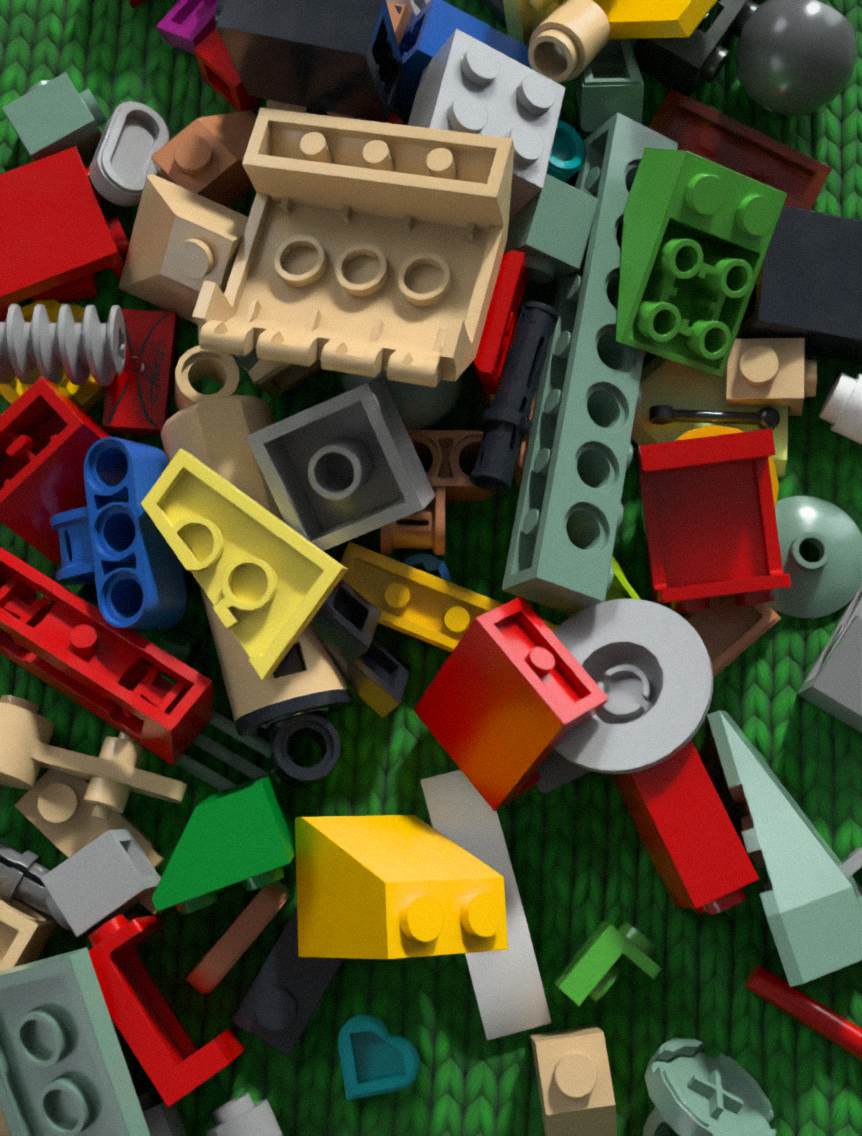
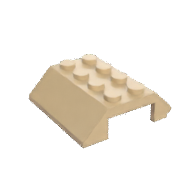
[192,108,515,388]

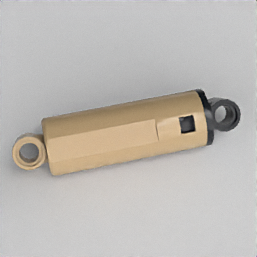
[160,345,353,788]

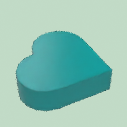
[338,1014,419,1100]

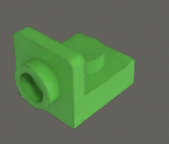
[552,921,662,1006]

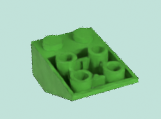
[616,147,787,377]

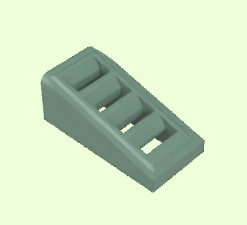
[574,39,644,131]

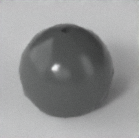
[735,0,859,117]

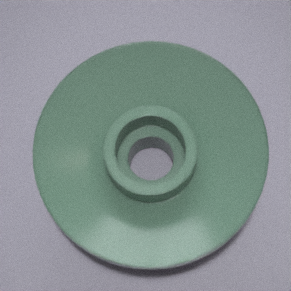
[767,496,862,619]

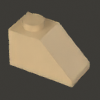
[530,1025,617,1136]

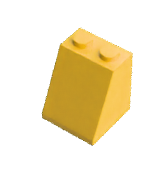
[295,815,508,959]

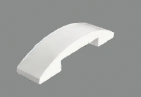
[420,769,551,1040]

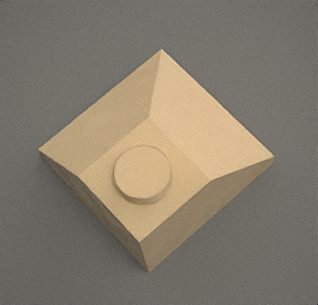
[118,174,249,324]

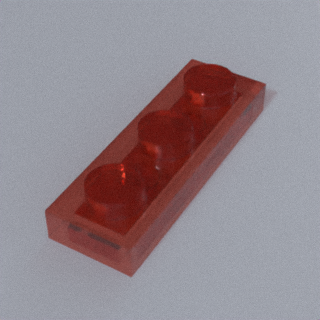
[648,88,832,210]

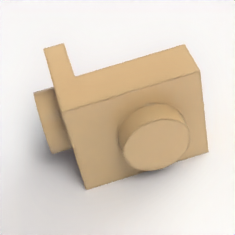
[726,338,817,416]

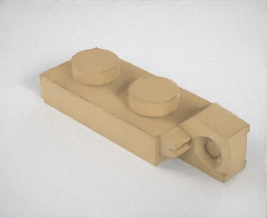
[14,769,166,915]

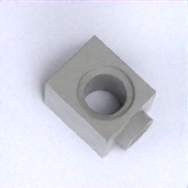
[40,828,161,937]

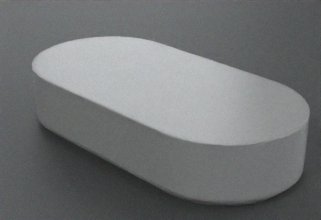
[89,101,169,207]

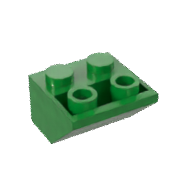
[151,772,296,915]

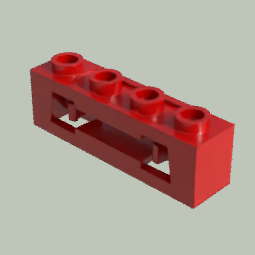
[0,547,213,766]

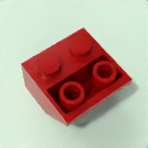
[0,376,111,565]

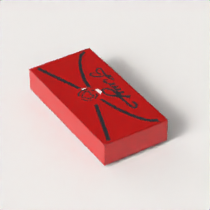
[102,309,179,435]

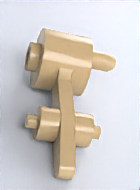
[0,695,187,821]

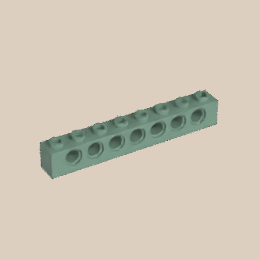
[502,112,678,614]

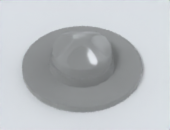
[553,599,713,774]

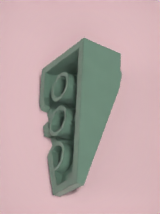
[707,710,862,987]

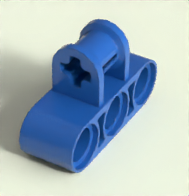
[50,437,187,630]

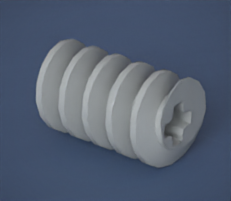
[0,304,126,386]

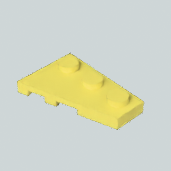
[141,448,348,680]

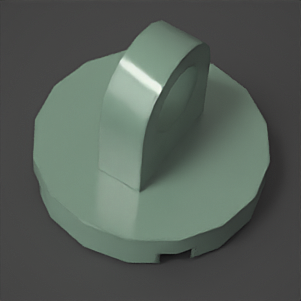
[643,1038,776,1136]

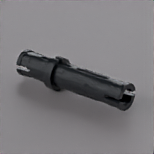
[469,301,559,493]

